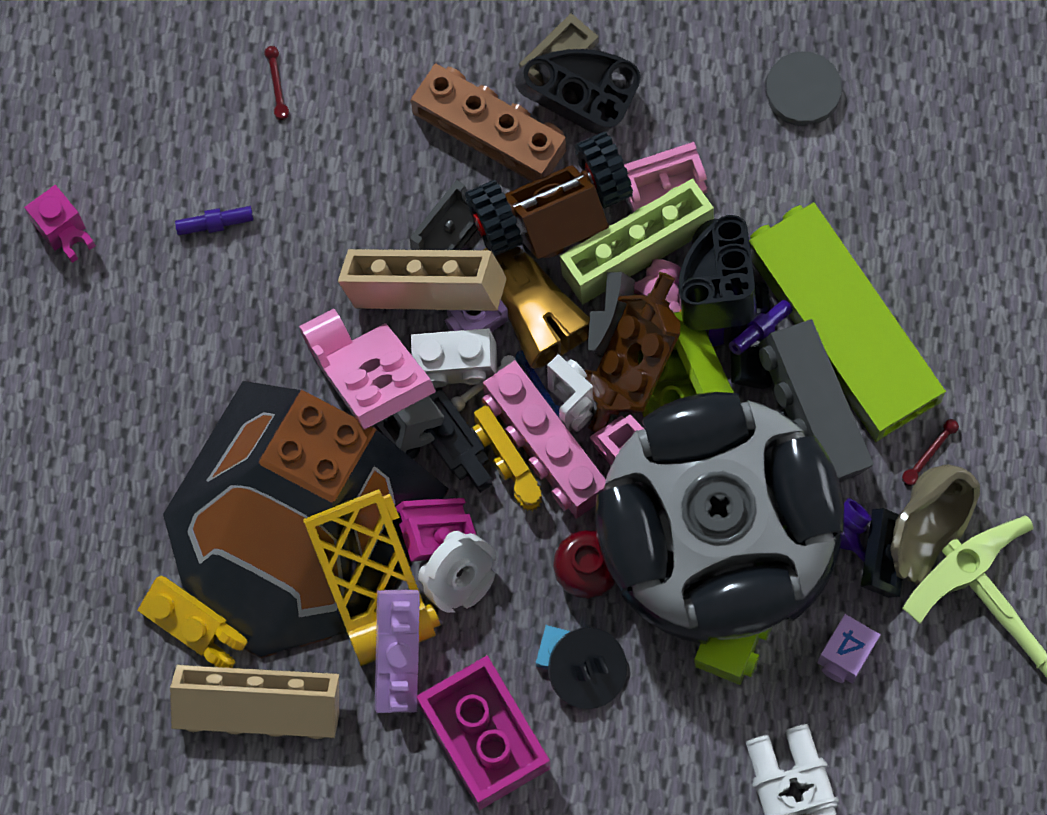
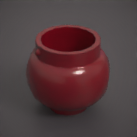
[553,530,616,599]

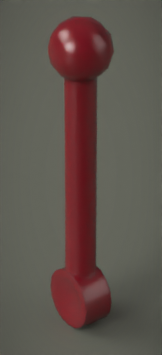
[264,46,289,120]
[902,419,959,486]

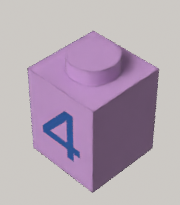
[817,614,880,684]

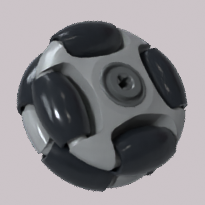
[595,392,844,644]

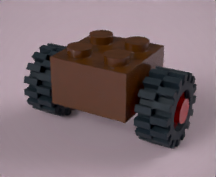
[465,132,633,259]

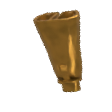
[484,247,590,369]

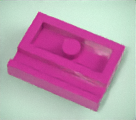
[396,498,476,562]

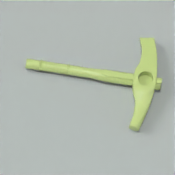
[903,516,1047,678]

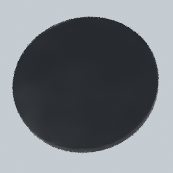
[548,627,627,709]

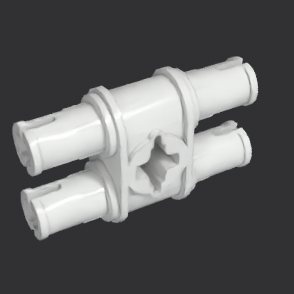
[746,724,839,815]

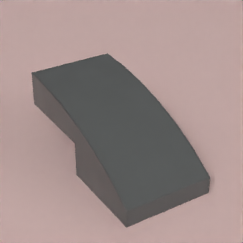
[588,272,635,357]

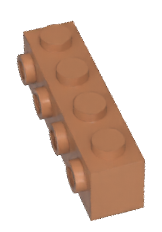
[411,63,566,182]

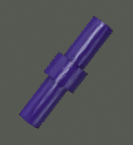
[175,206,254,236]
[729,300,793,355]

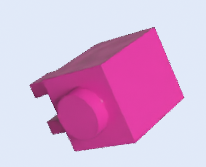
[24,184,96,263]

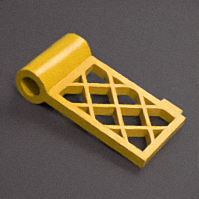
[303,489,441,666]

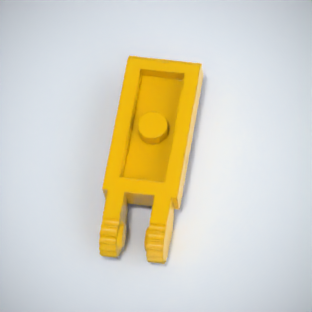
[472,405,542,512]
[137,575,248,668]

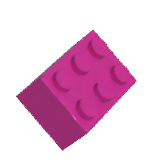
[416,655,550,811]

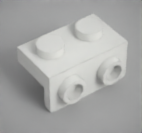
[547,354,593,432]

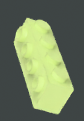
[560,178,714,305]

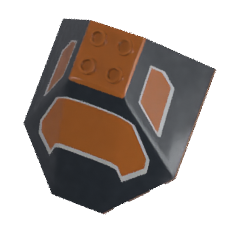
[163,381,449,658]

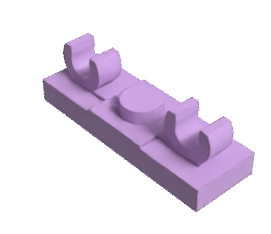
[375,590,420,713]

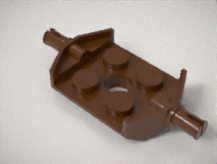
[585,272,680,433]

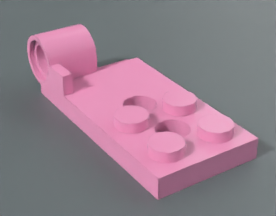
[299,308,436,429]

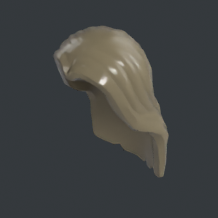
[891,464,980,586]

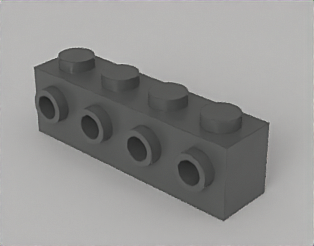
[758,319,874,482]

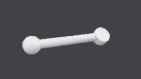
[450,355,517,412]

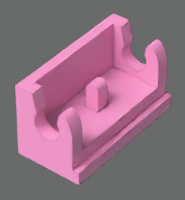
[624,142,707,212]

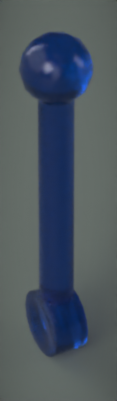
[515,350,561,417]

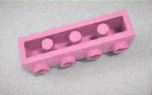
[482,360,606,519]

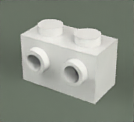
[411,328,497,388]

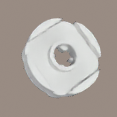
[418,531,497,613]

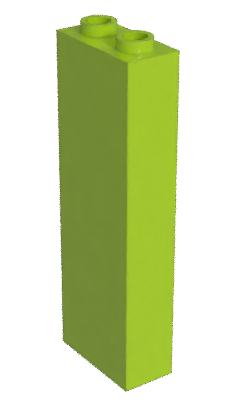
[749,202,946,442]

